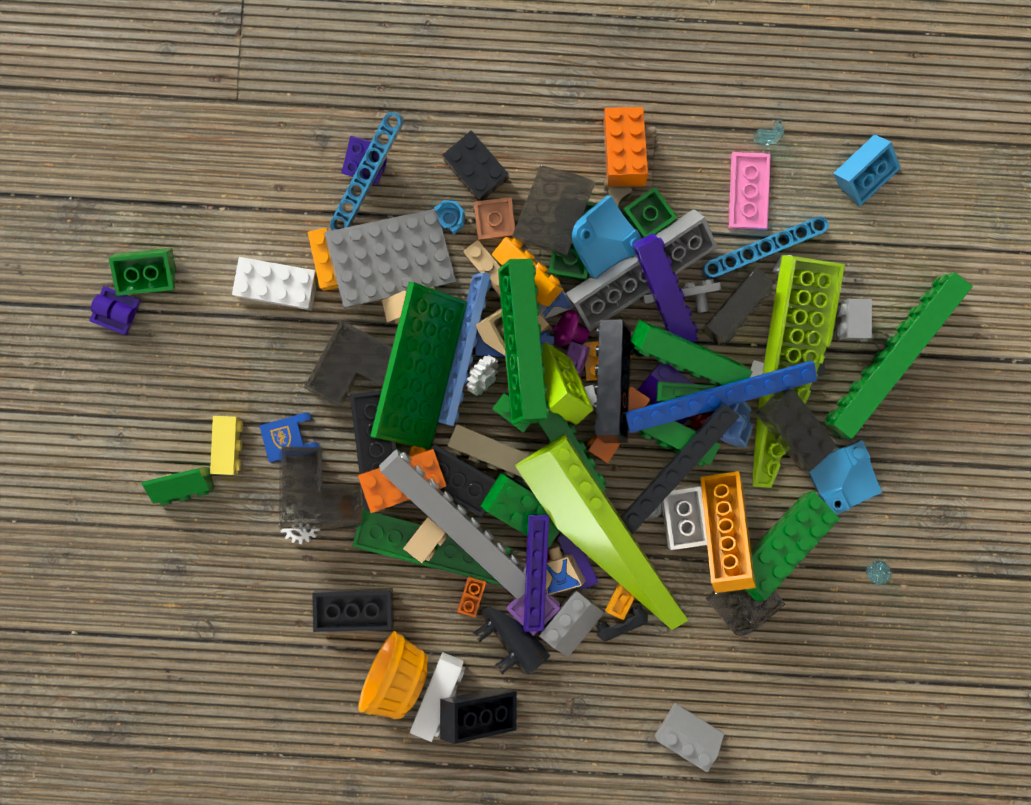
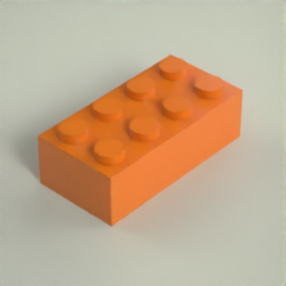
[603,107,648,187]
[358,449,446,513]

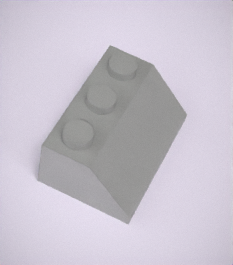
[539,588,605,657]
[655,703,724,772]

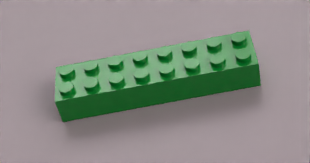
[498,259,549,425]

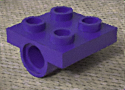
[341,136,387,184]
[89,286,141,335]

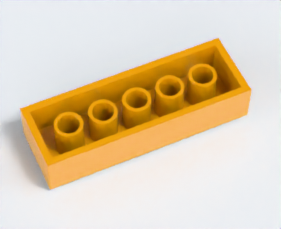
[700,471,756,593]

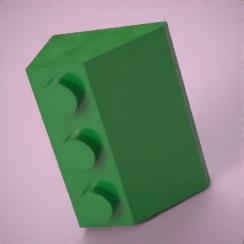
[108,248,176,296]
[142,467,214,506]

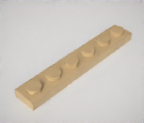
[463,240,550,333]

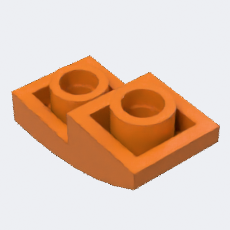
[457,576,486,618]

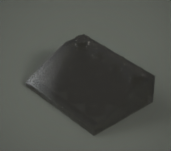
[512,165,596,258]

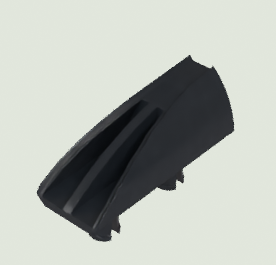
[473,607,550,675]

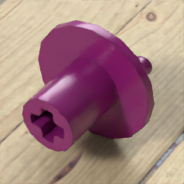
[552,310,589,347]

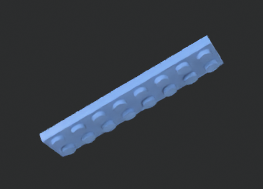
[438,272,492,426]

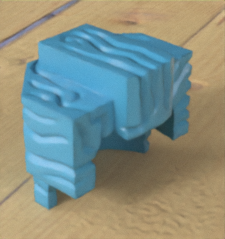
[434,200,466,235]

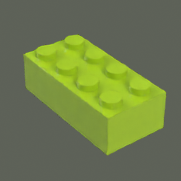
[541,342,594,425]

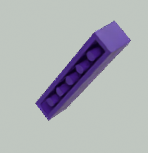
[632,234,699,342]

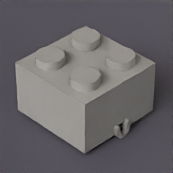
[835,299,872,342]

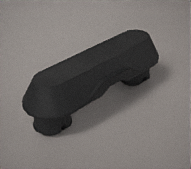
[596,605,648,642]

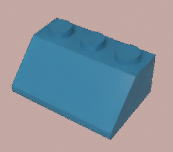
[833,135,901,207]

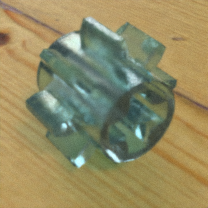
[866,561,892,585]

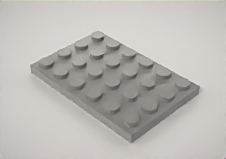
[324,209,456,308]

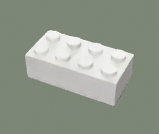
[232,257,318,311]
[410,652,465,742]

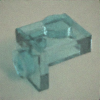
[753,120,784,145]

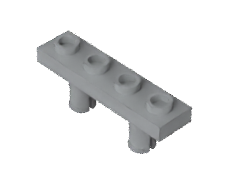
[642,279,721,319]

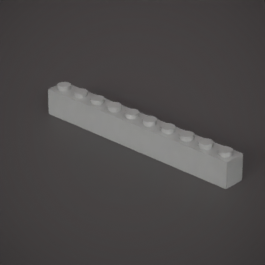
[379,449,526,599]

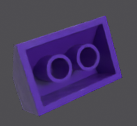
[637,362,694,425]

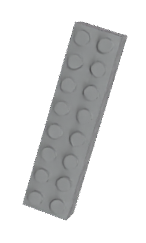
[566,209,718,332]

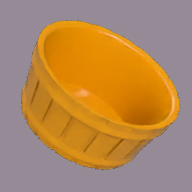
[359,631,428,719]

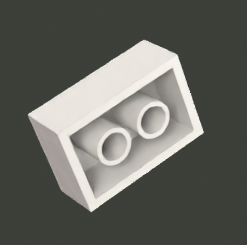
[661,486,707,550]

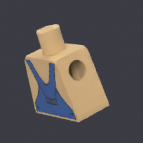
[546,546,585,595]

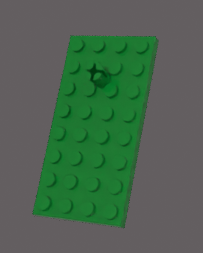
[371,281,467,450]

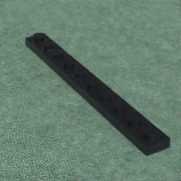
[620,402,740,534]

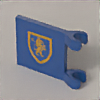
[259,412,319,462]

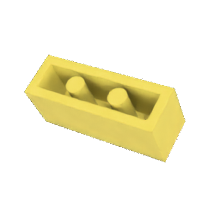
[210,416,243,475]

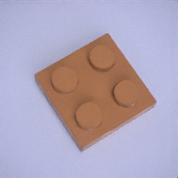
[474,197,516,241]

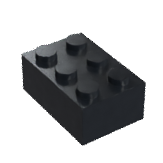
[442,130,509,201]

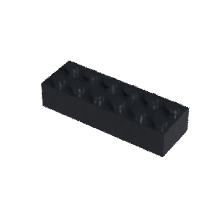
[593,319,631,443]
[350,390,403,511]

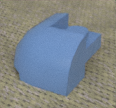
[714,401,753,448]

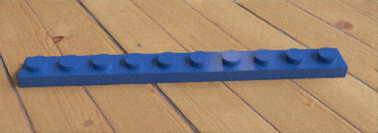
[625,361,817,433]

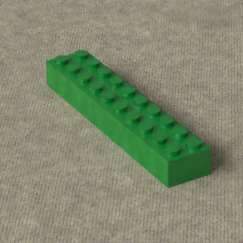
[823,272,973,439]

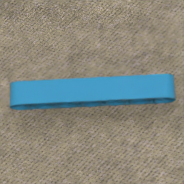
[330,112,404,230]
[702,216,829,279]

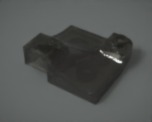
[705,589,786,636]

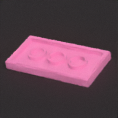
[728,152,771,230]

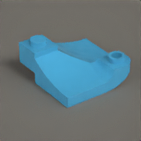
[572,195,642,278]
[804,440,882,514]

